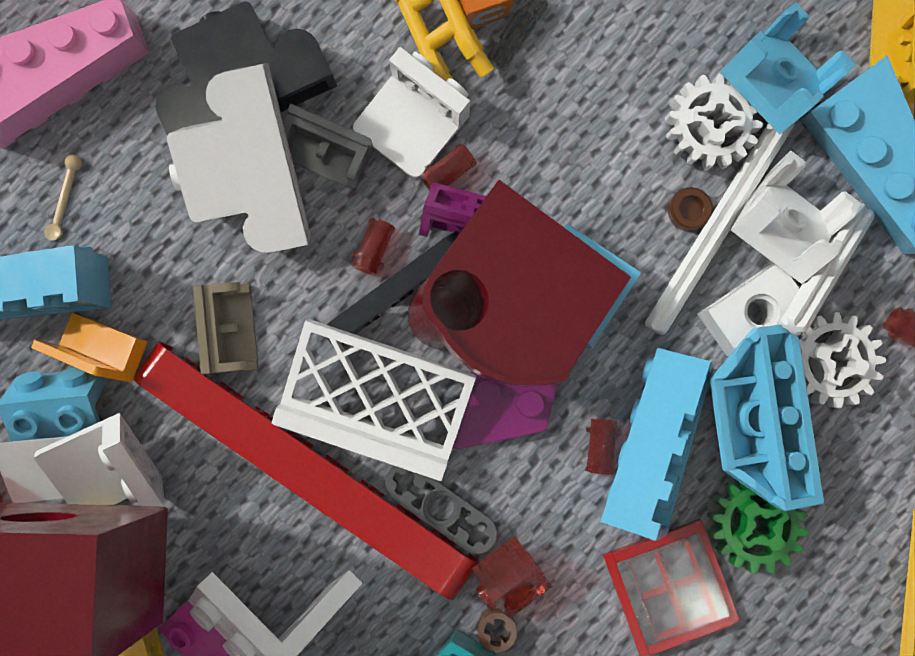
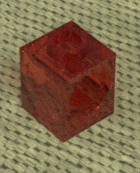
[472,536,553,619]

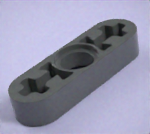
[385,466,497,554]

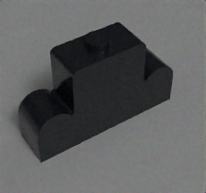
[155,1,338,135]

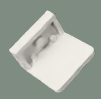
[353,47,470,179]

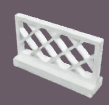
[271,319,477,481]

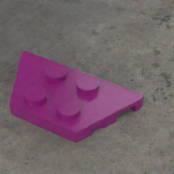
[452,371,558,450]

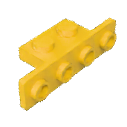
[869,0,915,115]

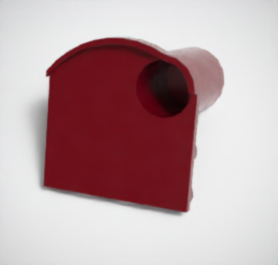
[408,180,631,387]

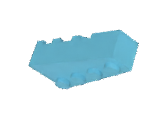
[800,55,915,254]
[0,245,112,320]

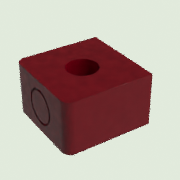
[0,503,168,656]

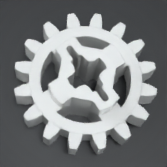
[665,74,763,170]
[799,312,886,408]

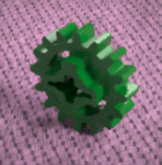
[707,482,809,574]

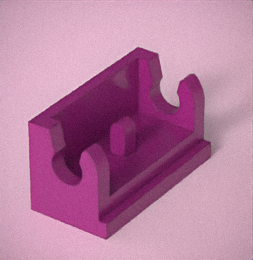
[419,182,486,237]

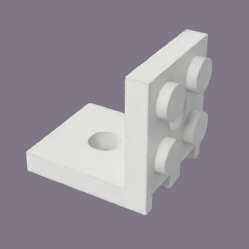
[188,570,362,656]

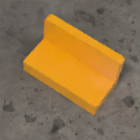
[31,312,148,383]

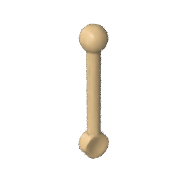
[44,155,83,241]

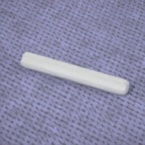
[781,203,875,336]

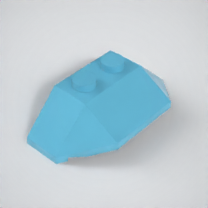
[709,325,824,511]

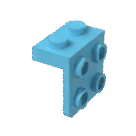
[0,367,106,442]

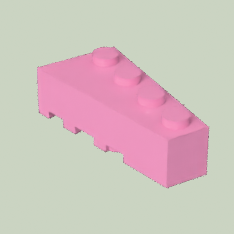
[0,0,149,149]

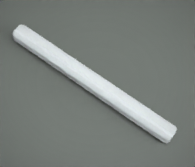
[645,123,795,335]

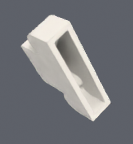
[167,63,311,253]

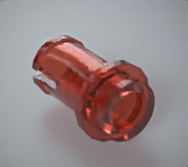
[420,143,477,191]
[351,217,395,276]
[883,307,915,348]
[585,418,621,474]

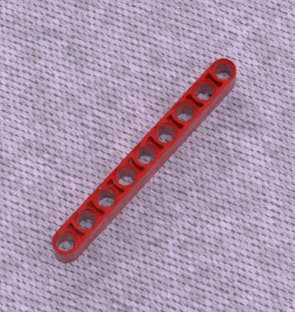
[133,341,479,600]

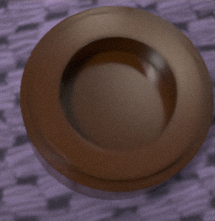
[668,187,713,231]

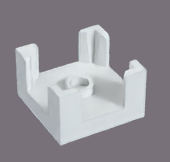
[731,150,862,284]

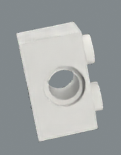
[698,264,800,356]

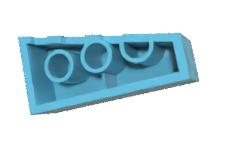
[600,348,714,541]

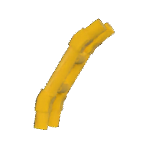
[394,0,494,81]

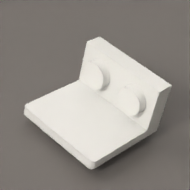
[34,413,165,507]

